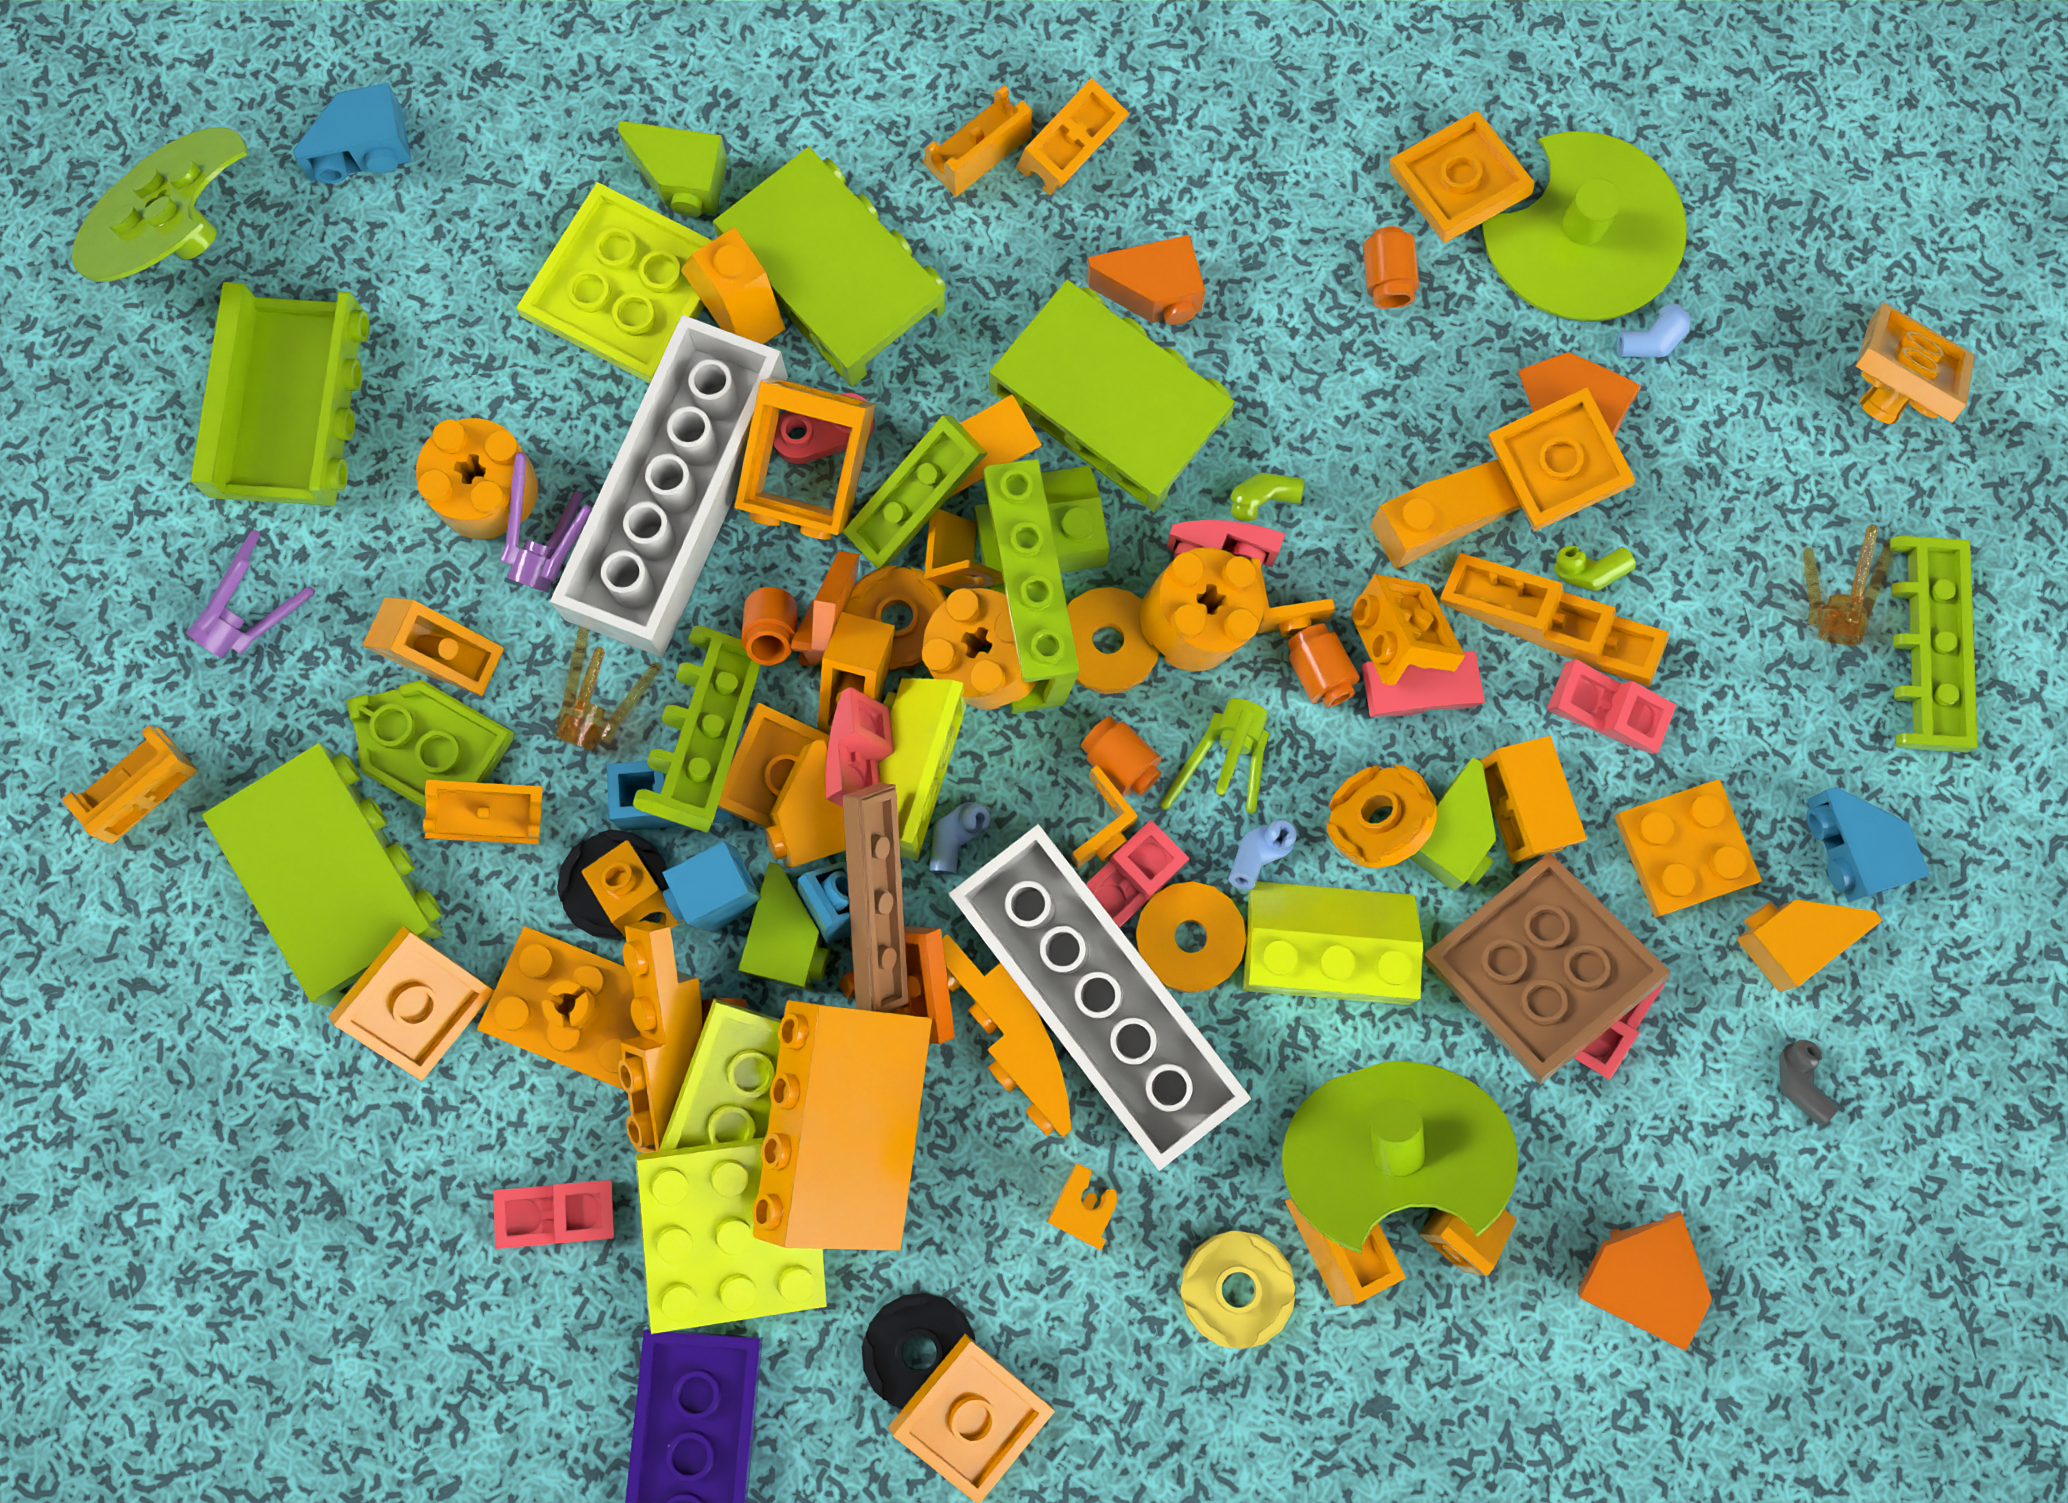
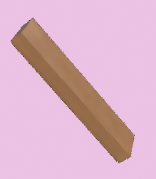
[843,783,908,1013]

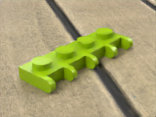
[1890,536,1978,753]
[633,625,761,833]

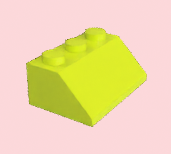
[878,678,966,861]
[1242,881,1423,1005]

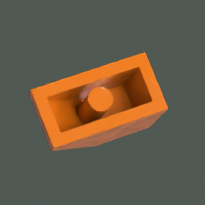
[1086,235,1205,325]

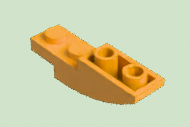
[618,921,702,1153]
[942,934,1072,1138]

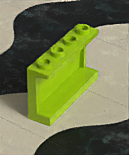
[713,146,946,387]
[989,279,1235,513]
[190,282,370,506]
[973,459,1080,714]
[201,743,444,1007]

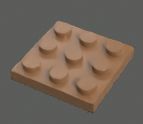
[1424,852,1671,1085]

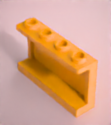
[752,1000,932,1251]

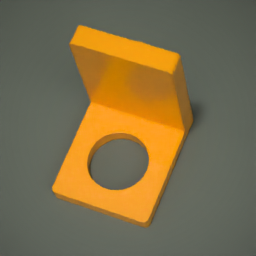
[924,509,1004,590]
[1250,558,1335,637]
[1071,765,1138,870]
[582,840,684,938]

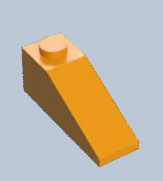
[1370,459,1522,570]

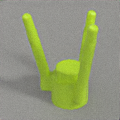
[1160,698,1270,814]

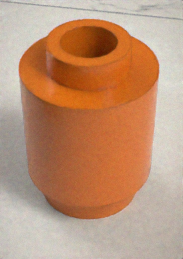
[1363,226,1419,309]
[741,587,798,666]
[1287,623,1360,708]
[1081,716,1162,797]

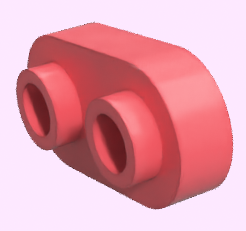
[773,393,875,464]

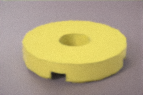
[1180,1230,1295,1349]

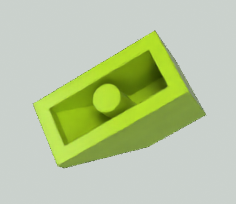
[617,120,728,217]
[1041,465,1109,573]
[1409,757,1496,891]
[738,861,830,992]

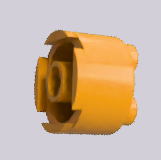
[416,418,538,540]
[1140,547,1264,671]
[922,588,1038,710]

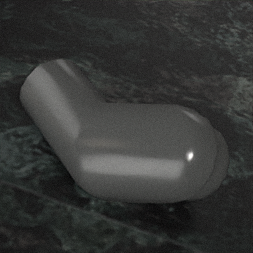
[1779,1039,1839,1126]

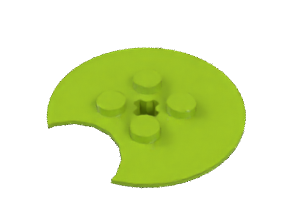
[72,127,248,282]
[1481,131,1687,322]
[1282,1061,1518,1254]

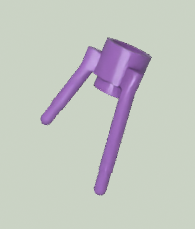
[500,452,592,593]
[186,530,315,659]

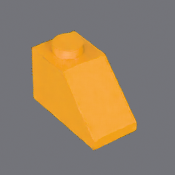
[681,227,785,344]
[362,597,504,696]
[817,612,895,734]
[765,738,846,869]
[1736,899,1882,992]
[1418,1209,1517,1276]

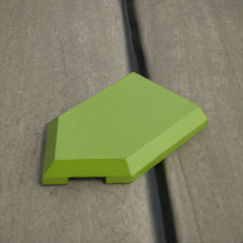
[346,680,515,809]

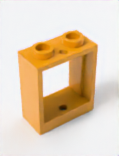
[734,377,876,540]

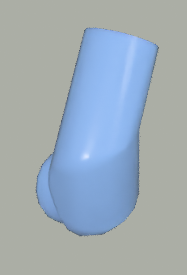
[1618,304,1691,357]
[929,802,991,875]
[1228,820,1297,890]

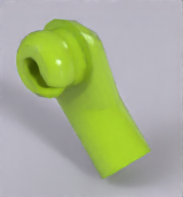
[1230,472,1304,522]
[1554,545,1636,591]

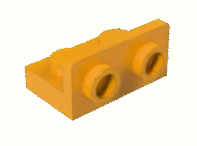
[1351,574,1465,686]

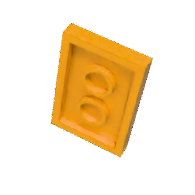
[1856,302,1975,425]
[477,926,641,1090]

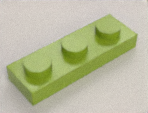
[843,415,988,570]

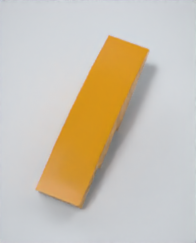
[1440,552,1669,687]

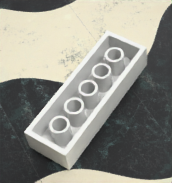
[550,315,788,658]
[949,824,1251,1171]

